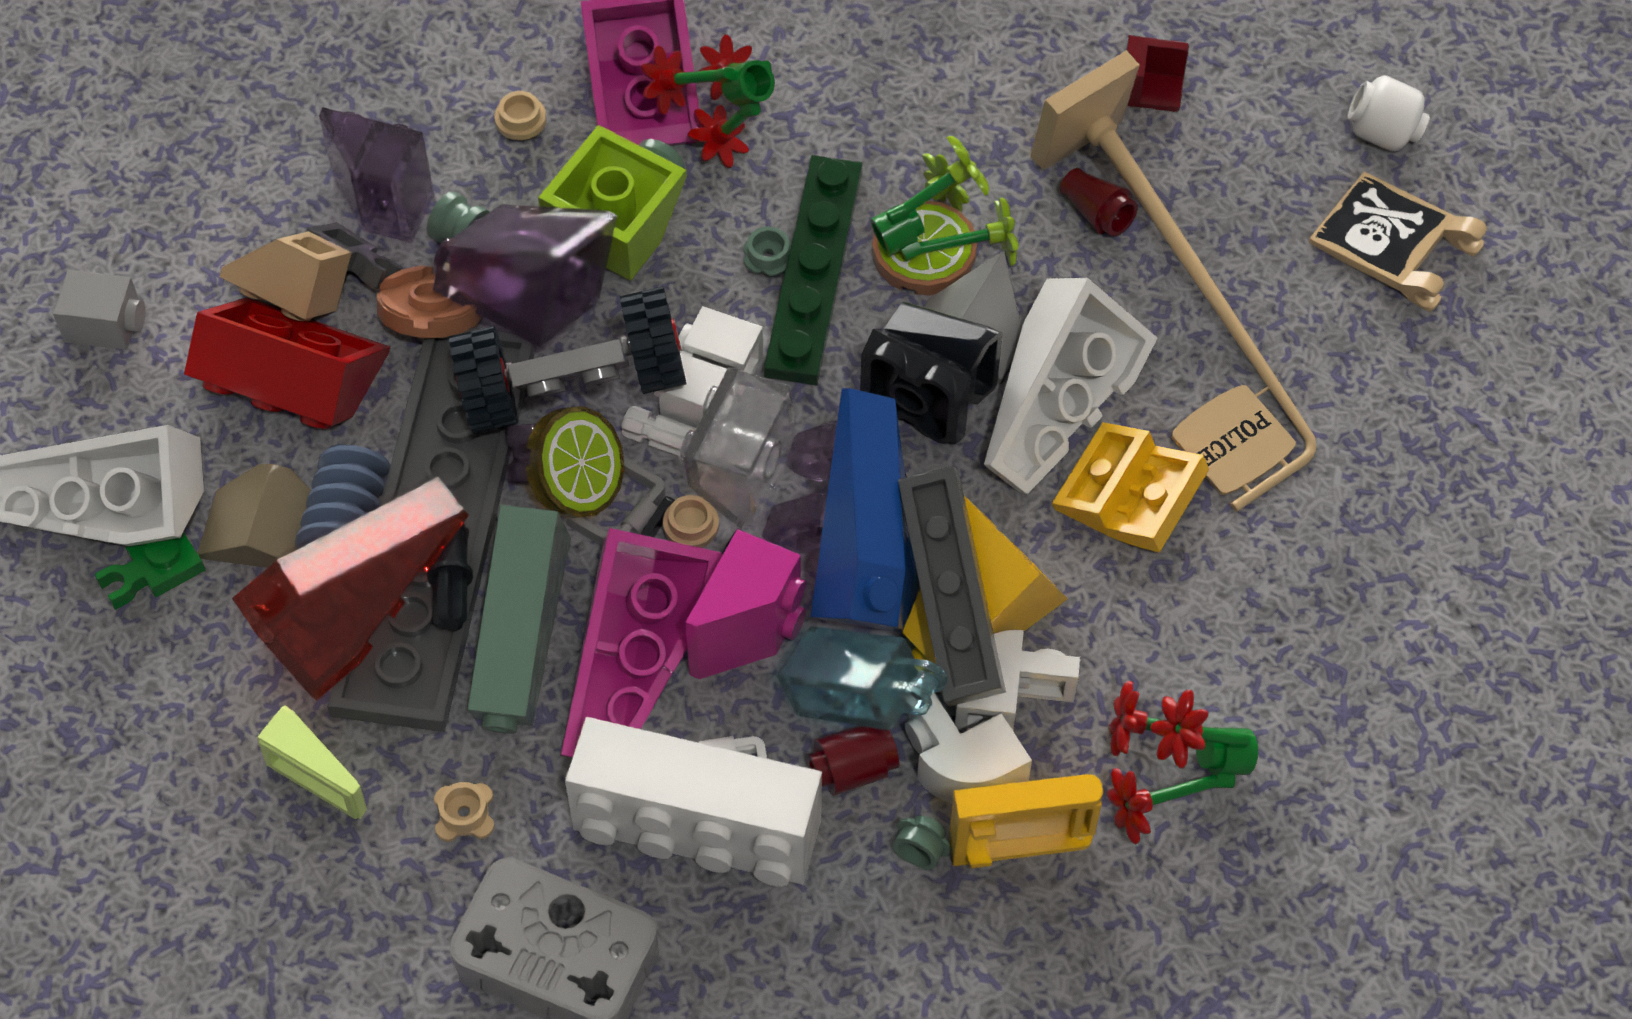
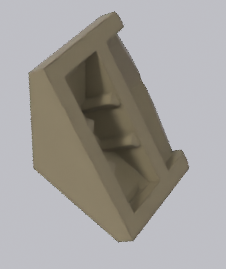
[198,464,311,573]

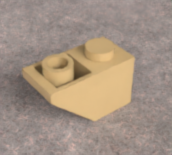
[220,231,352,321]

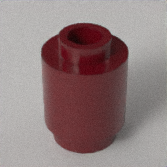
[807,722,899,796]

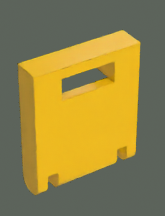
[948,774,1103,868]

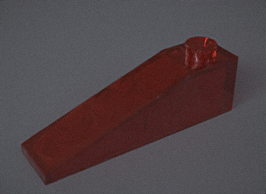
[232,477,469,701]

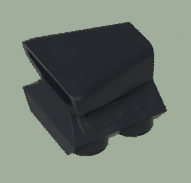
[860,302,1003,444]

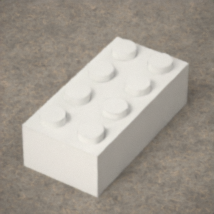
[565,717,822,887]

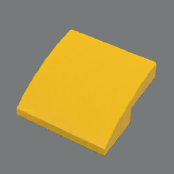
[1052,422,1209,553]

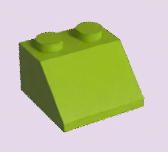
[538,125,687,281]

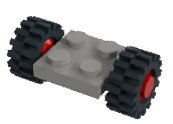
[449,286,687,434]

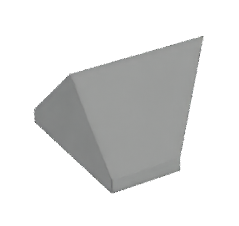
[924,250,1022,384]

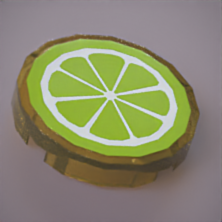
[526,406,625,518]

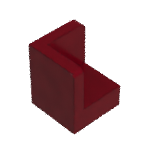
[1126,35,1189,112]

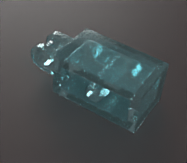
[776,626,948,730]

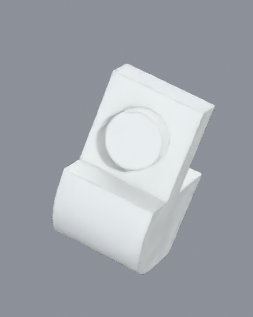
[955,630,1080,732]
[905,687,1032,804]

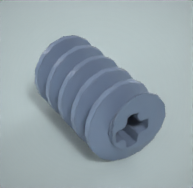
[294,444,390,569]

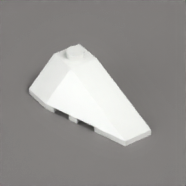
[984,278,1157,494]
[0,425,204,546]

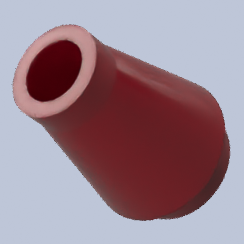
[1060,168,1138,236]

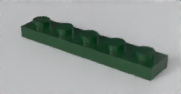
[764,155,863,386]

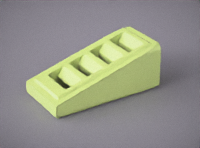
[257,705,367,820]

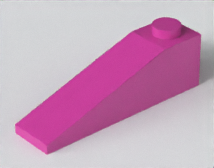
[560,528,722,758]

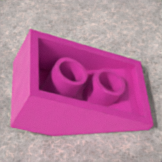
[580,0,700,146]

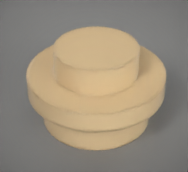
[494,91,546,140]
[663,495,719,548]

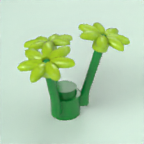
[870,136,1019,266]

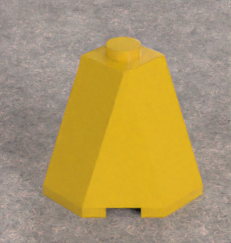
[902,496,1068,678]

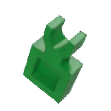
[94,532,206,610]

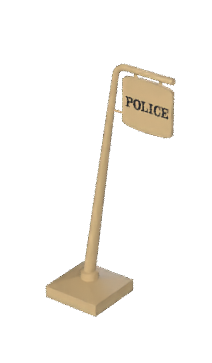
[1030,50,1317,512]

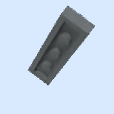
[898,465,1006,707]

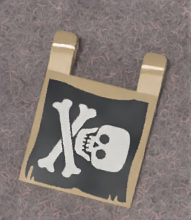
[1309,172,1487,312]

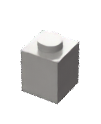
[53,270,145,350]

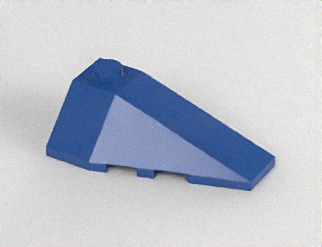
[811,388,919,633]

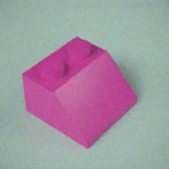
[685,529,806,679]

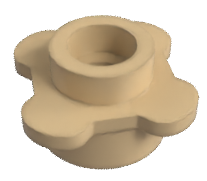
[434,782,495,842]

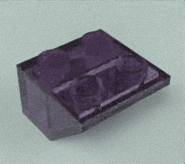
[319,107,434,243]

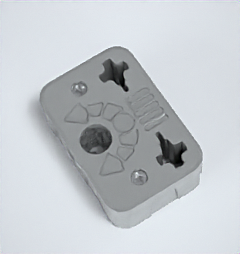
[449,858,659,1019]

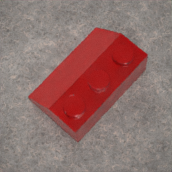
[184,297,391,429]

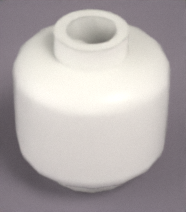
[1348,76,1430,152]

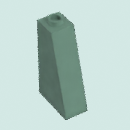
[467,505,571,734]

